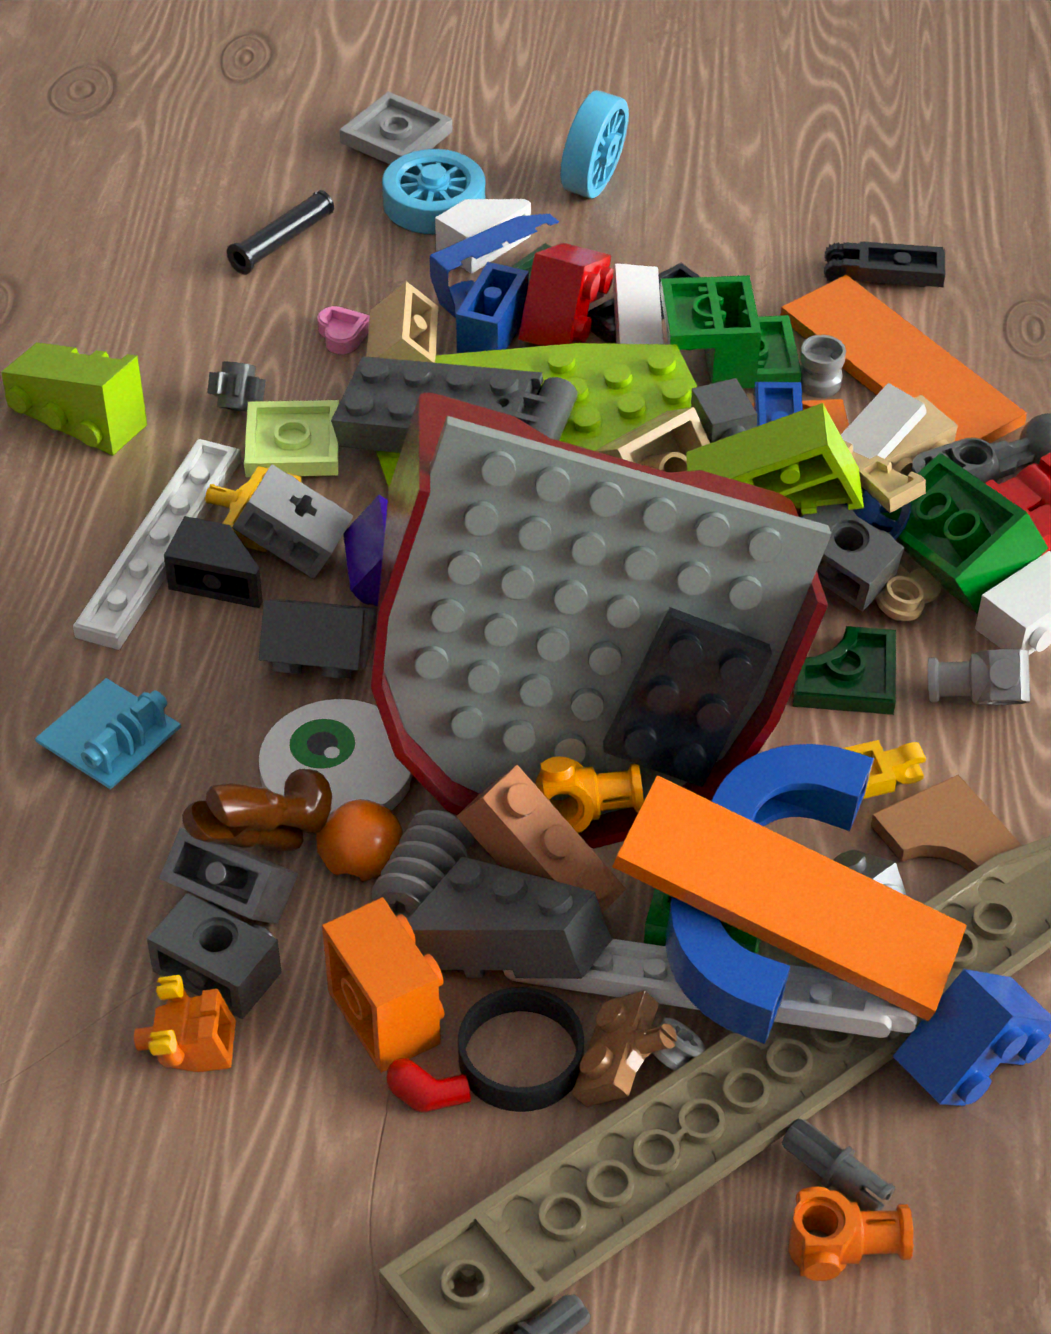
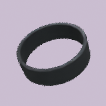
[458,987,584,1112]

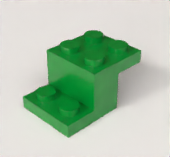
[660,275,802,389]

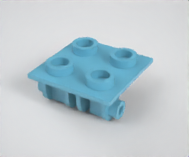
[35,678,181,790]

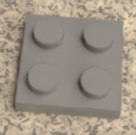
[340,92,453,164]

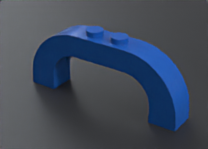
[666,744,874,1044]

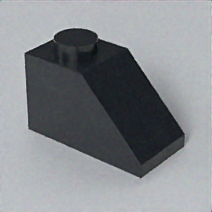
[164,516,263,608]

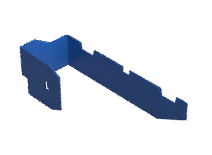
[429,213,559,318]

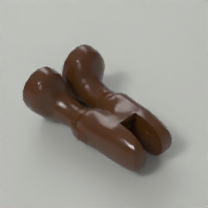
[182,769,332,852]

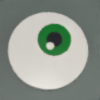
[259,699,413,813]

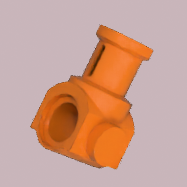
[788,1187,914,1281]

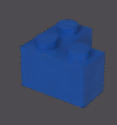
[893,969,1051,1106]

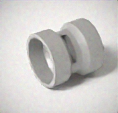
[800,335,846,398]

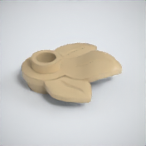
[875,564,941,621]

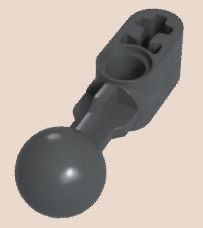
[911,413,1051,483]

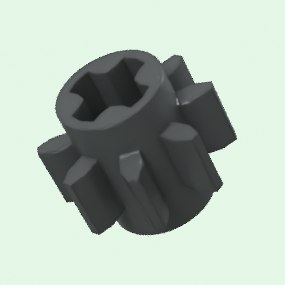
[207,361,266,412]

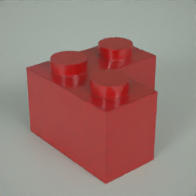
[518,243,614,346]

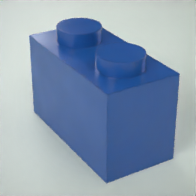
[456,262,529,353]

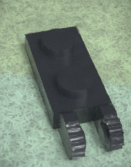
[824,241,945,287]

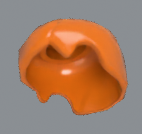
[316,799,403,881]

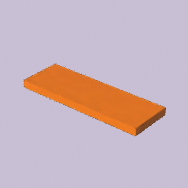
[780,275,1027,444]
[612,775,967,1022]

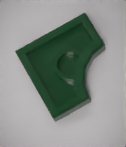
[793,626,896,715]

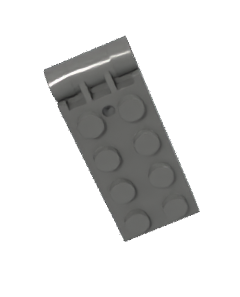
[331,356,578,453]

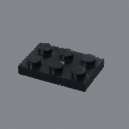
[603,607,772,787]

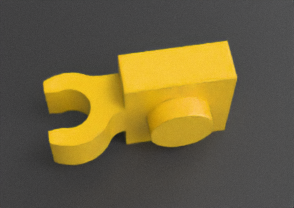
[843,740,926,799]

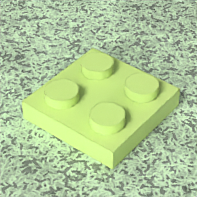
[244,400,339,477]

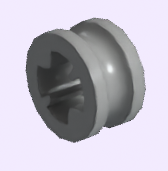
[652,1018,706,1071]

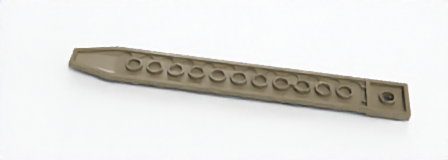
[379,836,1051,1334]

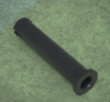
[226,190,334,275]

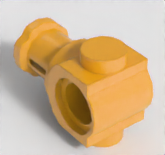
[535,756,644,833]

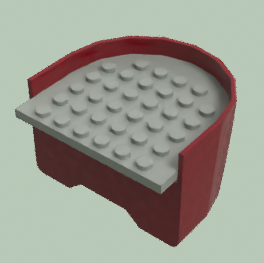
[371,393,831,849]

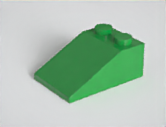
[881,453,1048,614]

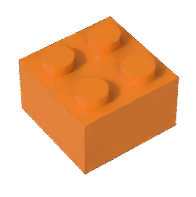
[322,897,445,1073]

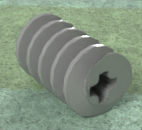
[372,809,474,920]

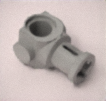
[928,649,1030,705]

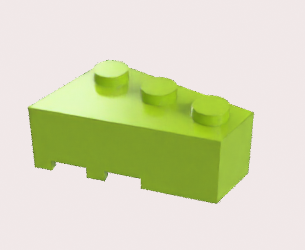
[1,342,147,456]
[686,403,864,515]

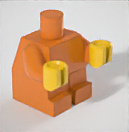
[134,975,236,1072]

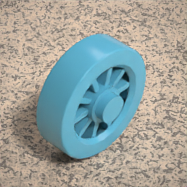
[560,90,629,199]
[382,149,485,234]

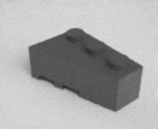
[408,856,612,979]

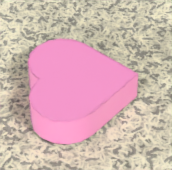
[317,306,370,354]

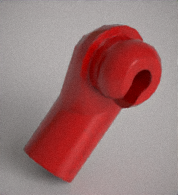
[387,1058,471,1113]

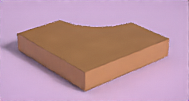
[871,774,1022,872]

